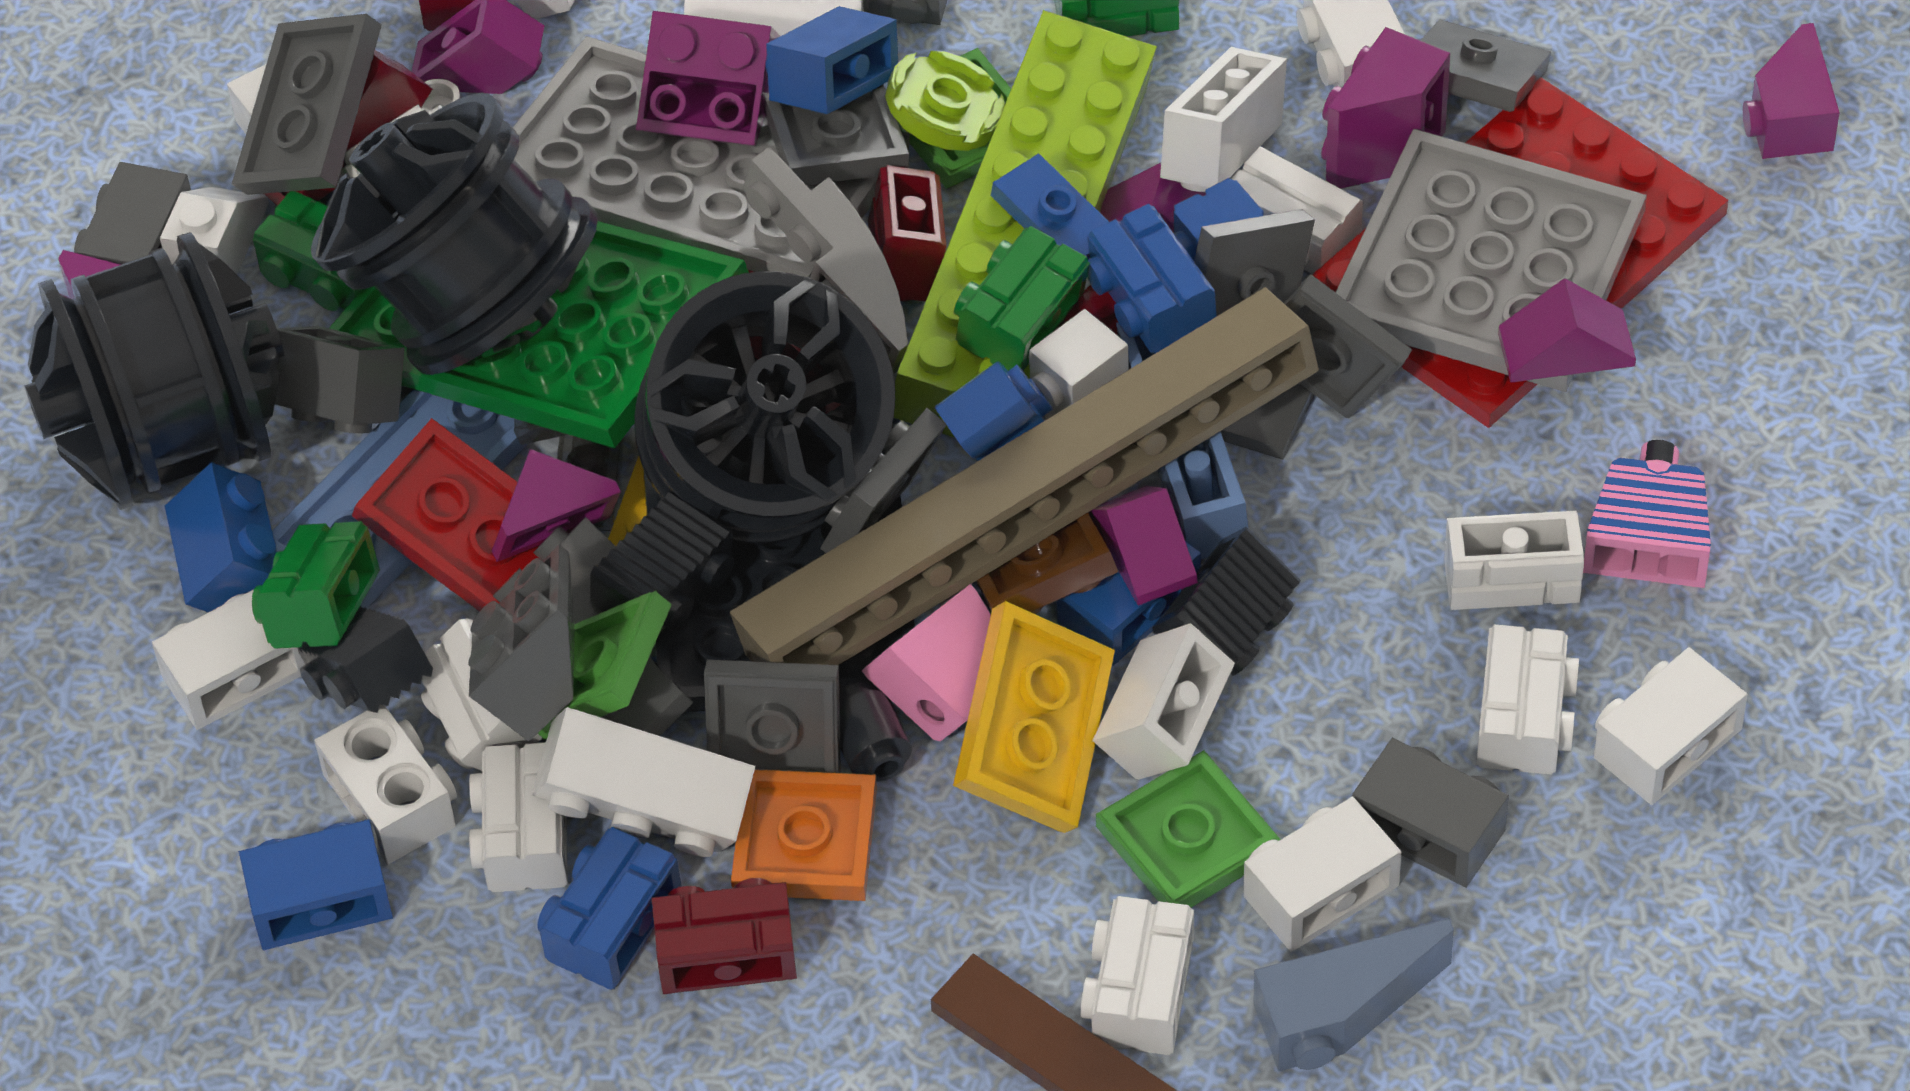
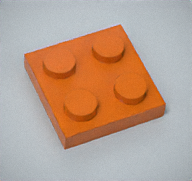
[731,770,877,901]

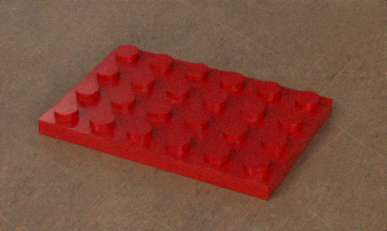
[1312,77,1728,428]

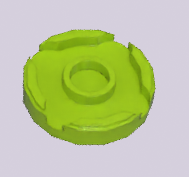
[885,51,1005,151]

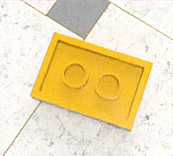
[953,601,1115,833]

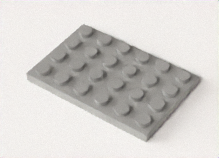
[513,36,910,278]

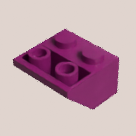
[636,11,780,147]
[1321,27,1450,189]

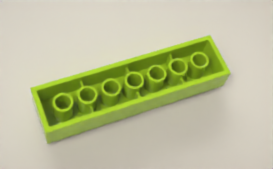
[893,10,1157,438]

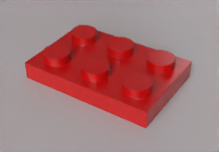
[352,418,540,612]

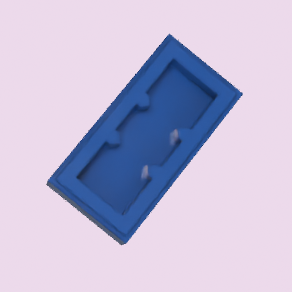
[990,153,1109,259]

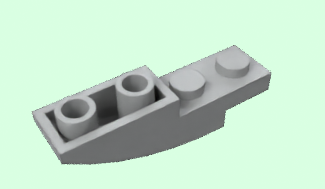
[743,147,908,375]

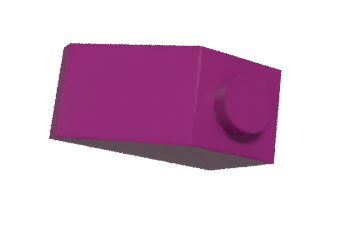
[411,0,545,94]
[1743,23,1840,159]

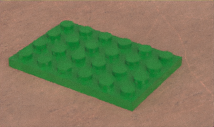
[329,221,749,448]

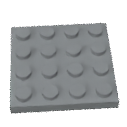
[1336,129,1647,392]

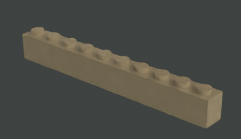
[730,287,1319,665]

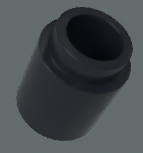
[839,682,912,782]

